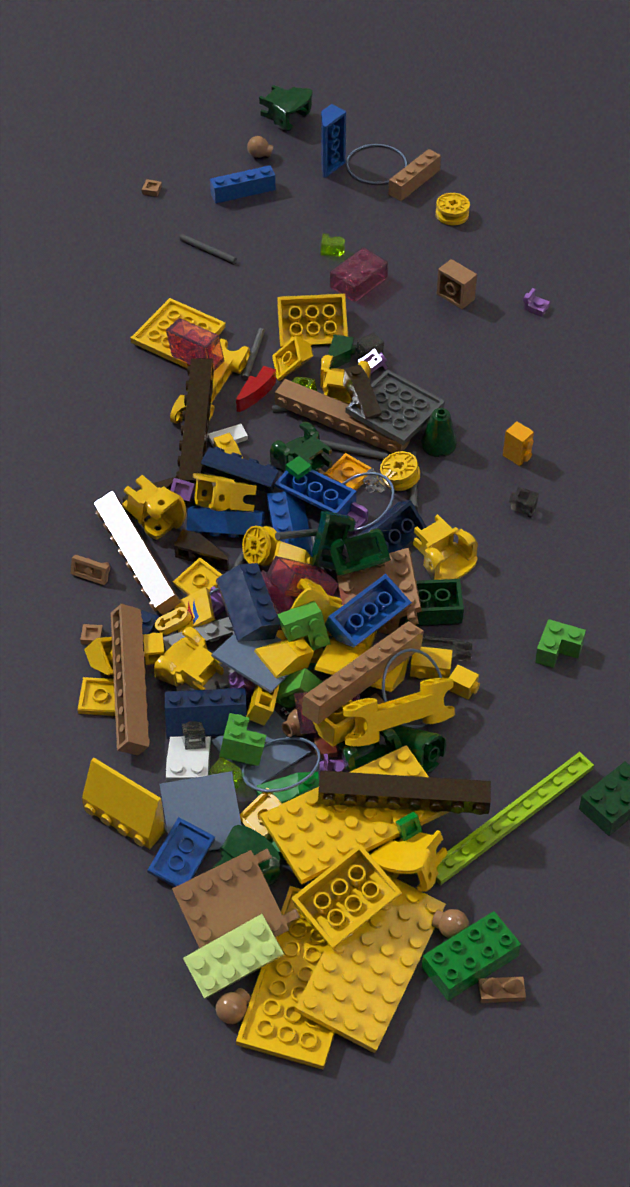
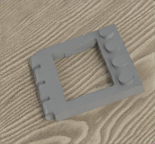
[163,617,234,691]

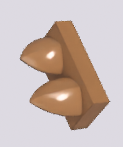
[70,555,111,585]
[478,977,526,1003]

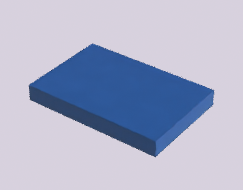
[147,817,215,887]

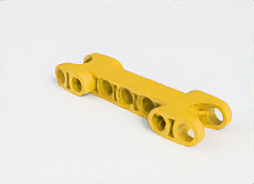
[170,339,250,424]
[343,678,455,746]

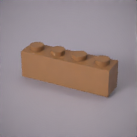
[389,149,441,201]

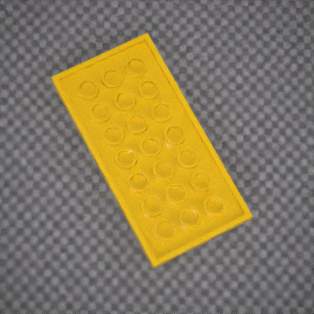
[260,745,449,884]
[294,873,446,1053]
[236,886,335,1070]

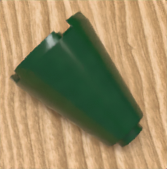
[421,408,457,457]
[392,725,447,773]

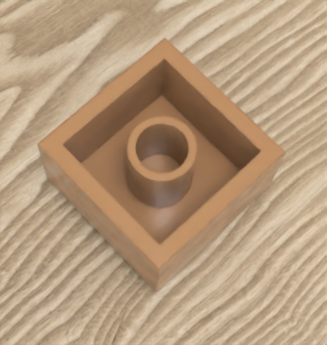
[437,259,477,309]

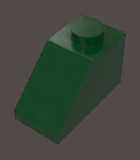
[328,334,357,369]

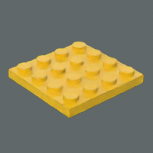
[131,298,226,368]

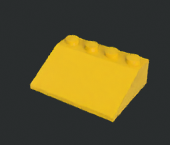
[277,294,348,347]
[315,637,409,692]
[82,757,165,849]
[292,844,402,949]

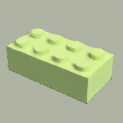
[183,914,285,999]

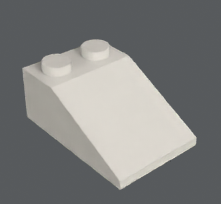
[166,737,211,783]

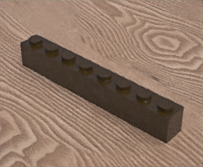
[176,359,214,484]
[318,771,491,815]

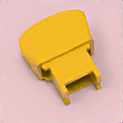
[320,355,371,405]
[193,473,257,512]
[122,475,186,540]
[413,514,478,580]
[290,578,343,638]
[154,626,224,690]
[370,830,448,892]

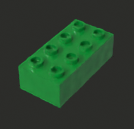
[422,911,521,1001]

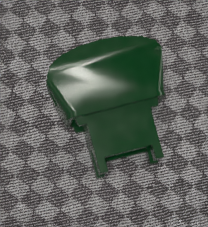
[259,85,313,131]
[270,422,332,471]
[312,511,356,570]
[331,528,391,576]
[338,728,402,772]
[212,825,281,887]

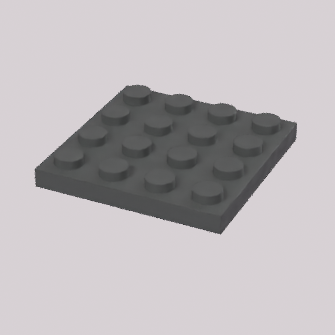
[345,369,445,446]

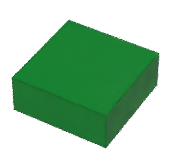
[286,456,312,479]
[396,811,422,841]

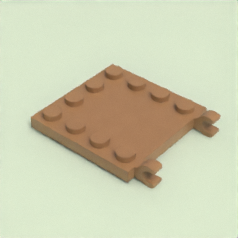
[336,548,422,625]
[172,849,300,948]

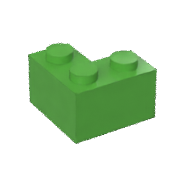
[277,601,330,651]
[535,619,586,668]
[276,668,323,708]
[219,713,266,766]

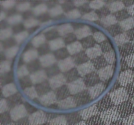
[346,144,407,184]
[342,472,394,531]
[382,649,442,728]
[242,737,321,793]

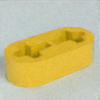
[155,607,192,635]

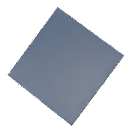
[211,633,288,693]
[211,710,312,790]
[160,771,241,851]

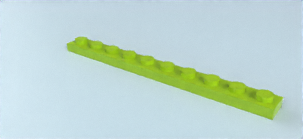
[436,752,594,885]

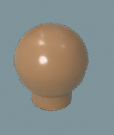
[247,136,273,158]
[282,708,314,737]
[432,909,469,939]
[216,988,251,1024]

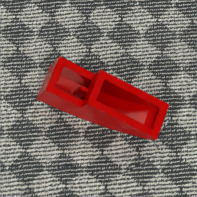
[236,366,276,412]

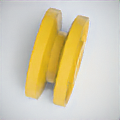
[435,193,470,225]
[380,451,421,491]
[242,526,280,566]

